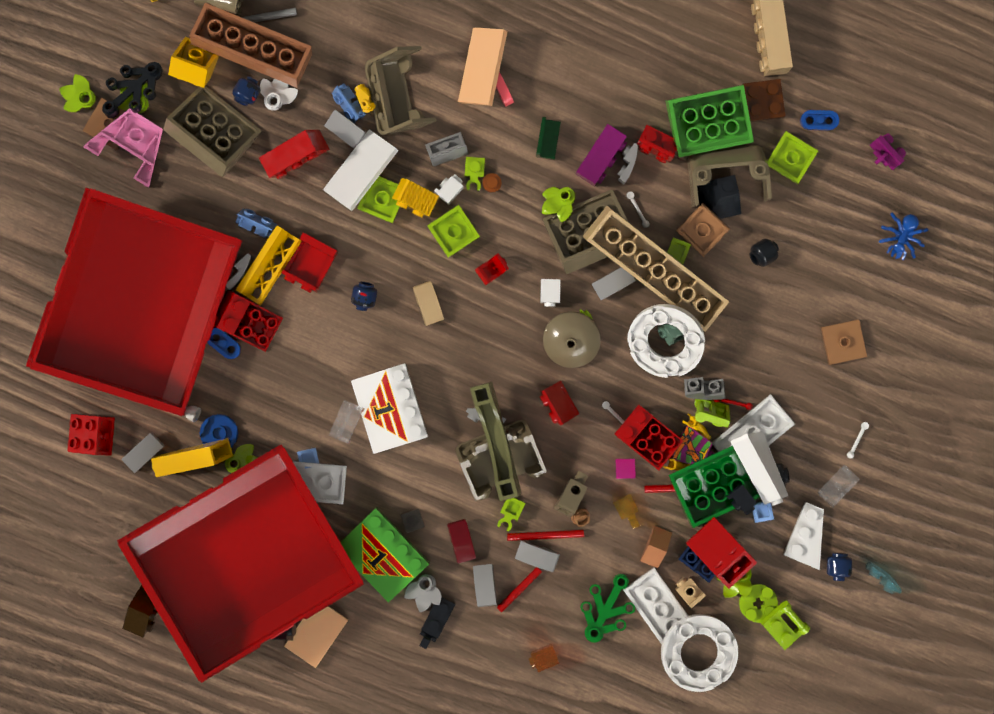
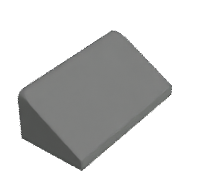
[324,110,366,148]
[425,132,468,166]

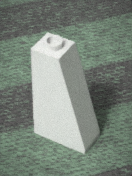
[731,431,788,506]

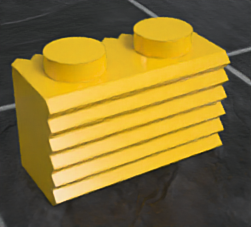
[392,178,439,218]

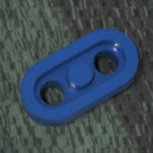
[800,110,839,131]
[207,328,241,359]

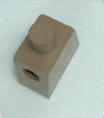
[553,471,588,517]

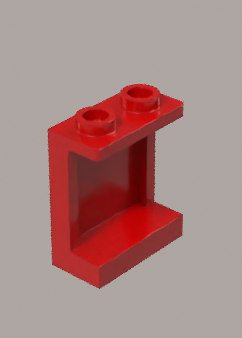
[281,233,338,293]

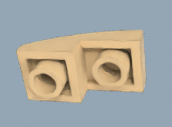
[413,281,444,326]

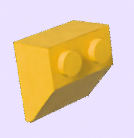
[168,37,219,88]

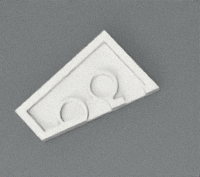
[783,502,824,570]

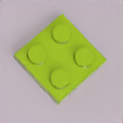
[767,131,818,184]
[357,176,400,224]
[427,205,480,258]

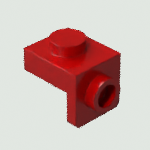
[475,253,509,286]

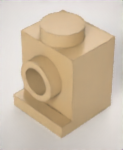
[675,577,706,608]

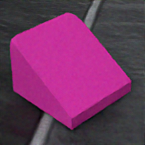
[615,459,636,479]

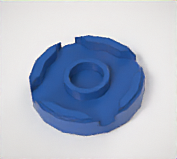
[199,414,239,448]

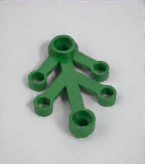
[580,573,635,643]

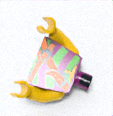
[663,413,715,471]

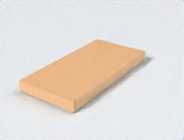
[458,28,508,106]

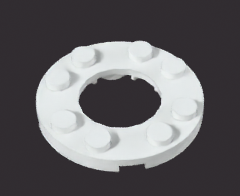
[627,304,705,378]
[661,614,738,692]

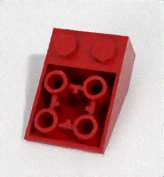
[214,290,283,352]
[539,380,579,426]
[615,405,684,471]
[686,517,757,589]

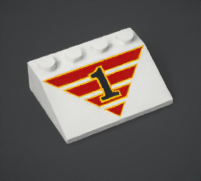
[351,363,428,454]

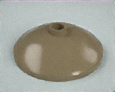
[543,311,601,368]

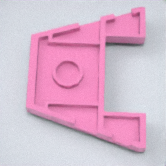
[83,108,163,187]

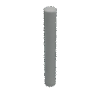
[242,8,297,23]

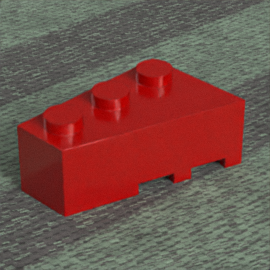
[259,130,330,179]

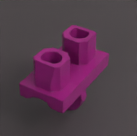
[869,133,906,170]

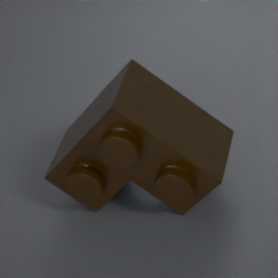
[122,585,158,638]

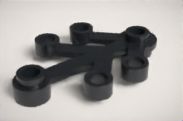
[102,62,163,118]

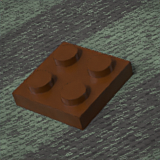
[742,79,786,122]

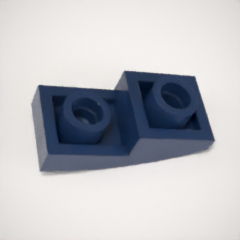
[678,546,715,583]

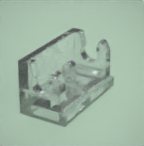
[329,400,365,444]
[818,465,860,508]

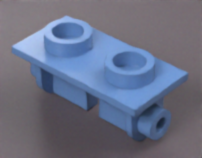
[332,83,366,124]
[235,209,278,238]

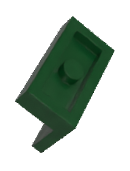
[536,117,561,160]

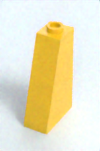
[151,438,233,477]

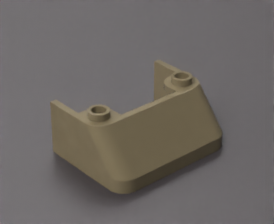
[365,46,437,135]
[687,145,772,208]

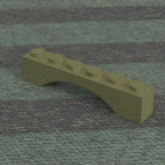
[470,382,522,501]

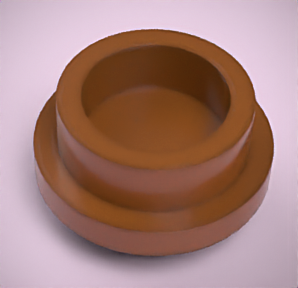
[483,173,502,193]

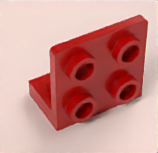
[637,125,676,163]
[67,414,115,456]

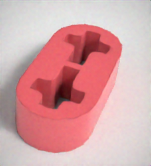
[496,72,514,107]

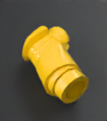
[354,84,376,113]

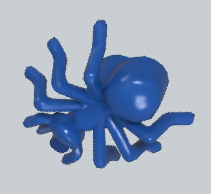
[879,212,928,260]

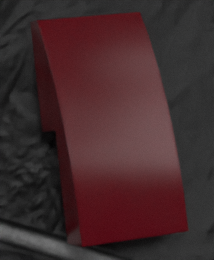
[447,519,476,564]

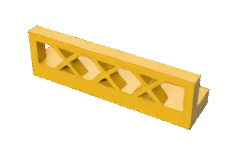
[236,225,302,306]

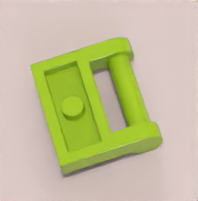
[694,399,730,428]
[760,601,810,650]

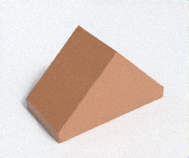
[640,525,672,568]

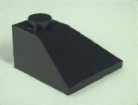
[697,175,741,219]

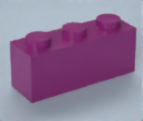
[576,124,627,187]

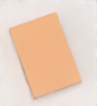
[284,606,349,668]

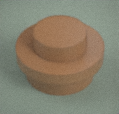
[571,509,590,527]

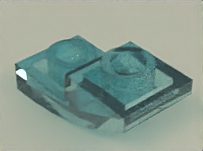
[865,562,902,594]

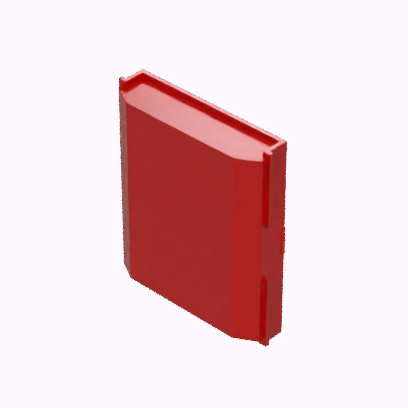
[26,188,242,416]
[117,444,364,683]

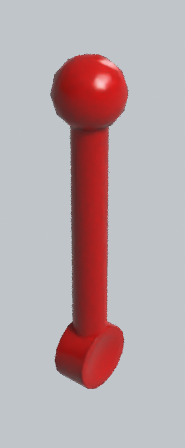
[714,399,753,410]

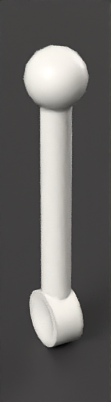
[627,192,650,228]
[602,401,625,424]
[847,422,869,459]

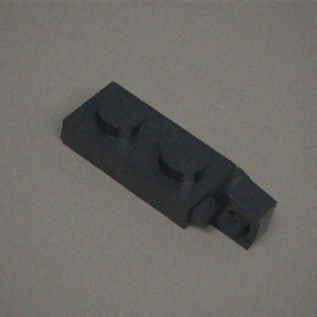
[419,597,456,649]

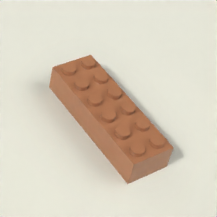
[189,3,312,88]

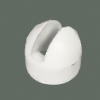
[185,406,201,422]

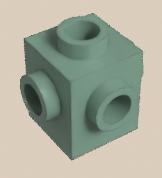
[657,324,684,346]

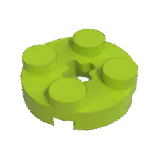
[739,584,778,623]

